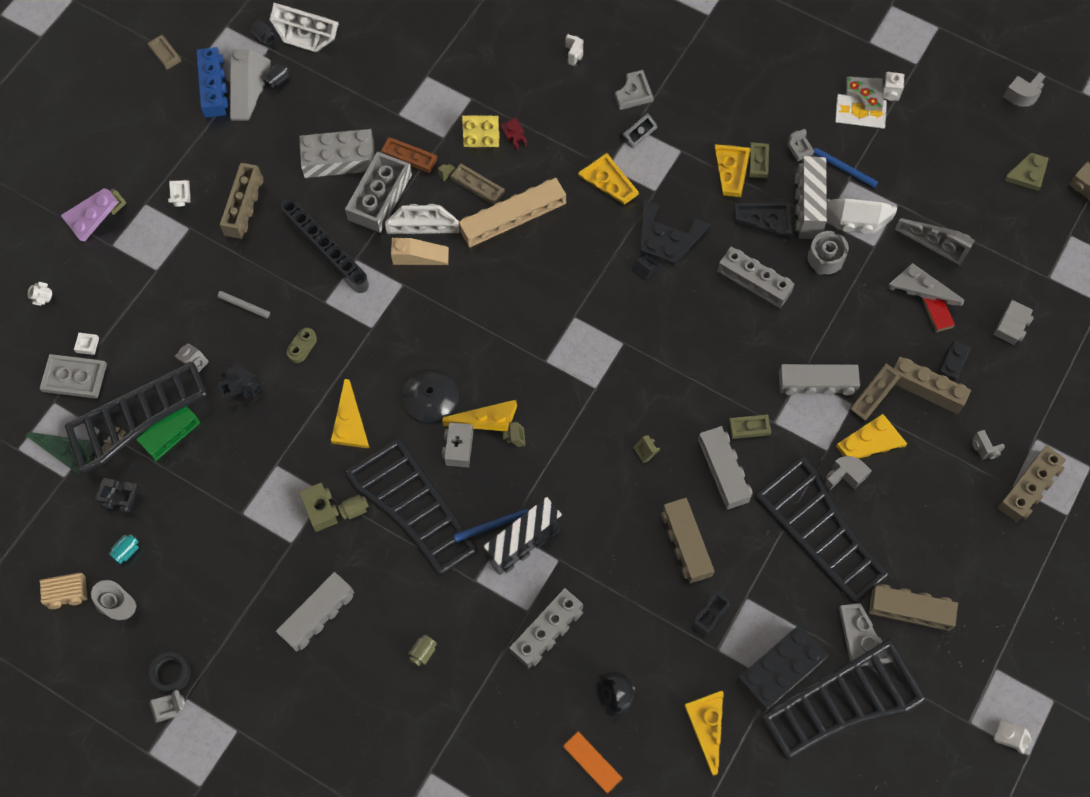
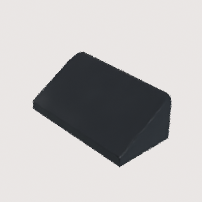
[619,113,658,148]

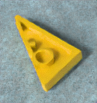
[331,379,369,448]
[442,400,517,431]
[685,691,723,776]

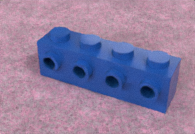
[197,47,228,118]

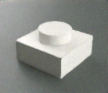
[74,333,99,355]

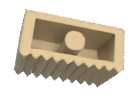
[40,572,88,609]

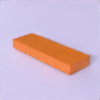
[563,732,622,794]

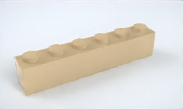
[459,178,566,248]

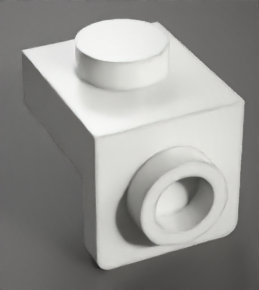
[566,34,583,66]
[883,72,904,101]
[168,180,190,206]
[994,720,1031,754]

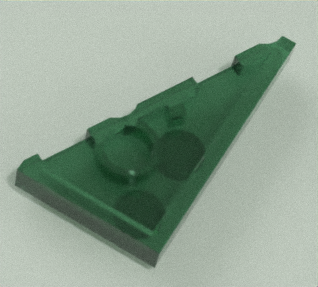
[26,432,103,475]

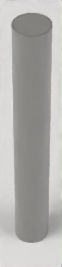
[218,291,270,318]

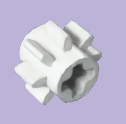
[28,282,52,306]

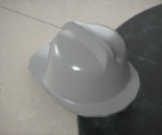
[91,580,136,620]

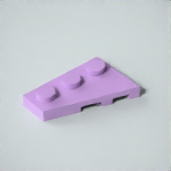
[61,189,118,241]

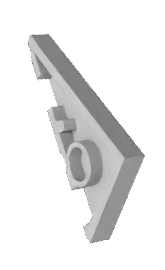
[889,264,964,306]

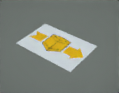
[836,94,887,128]

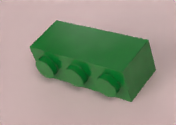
[136,406,200,461]

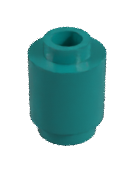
[109,534,139,564]

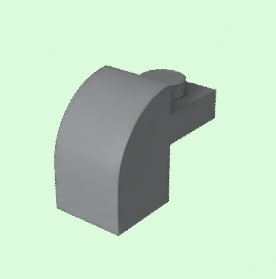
[1003,73,1046,106]
[824,456,872,491]

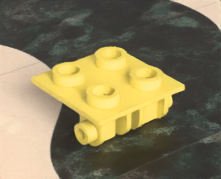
[462,116,499,147]

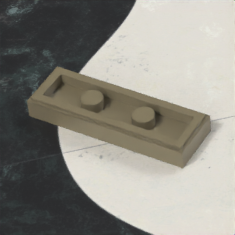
[450,163,505,205]
[850,363,902,421]

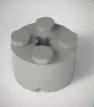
[808,231,849,274]

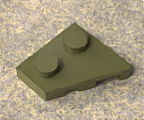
[1005,153,1049,191]

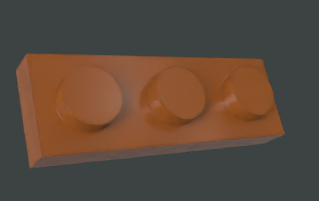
[381,137,437,173]

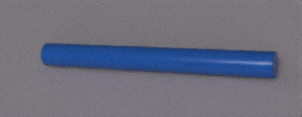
[813,148,878,188]
[453,508,528,542]

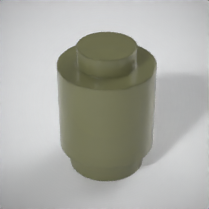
[338,494,369,520]
[408,635,437,667]

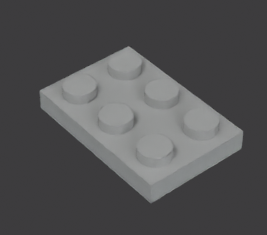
[39,354,107,399]

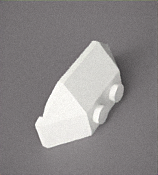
[270,3,339,52]
[826,198,897,234]
[385,204,460,234]

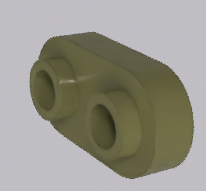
[287,328,317,363]

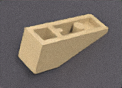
[391,238,449,265]

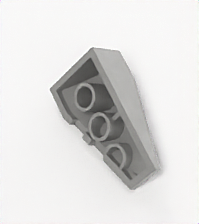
[230,49,271,121]
[895,218,975,265]

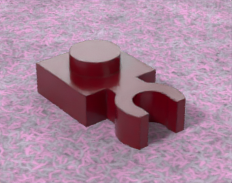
[500,118,527,150]

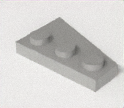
[839,603,893,667]

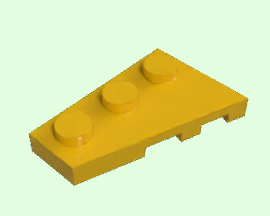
[715,144,750,197]
[578,153,639,205]
[836,414,907,459]

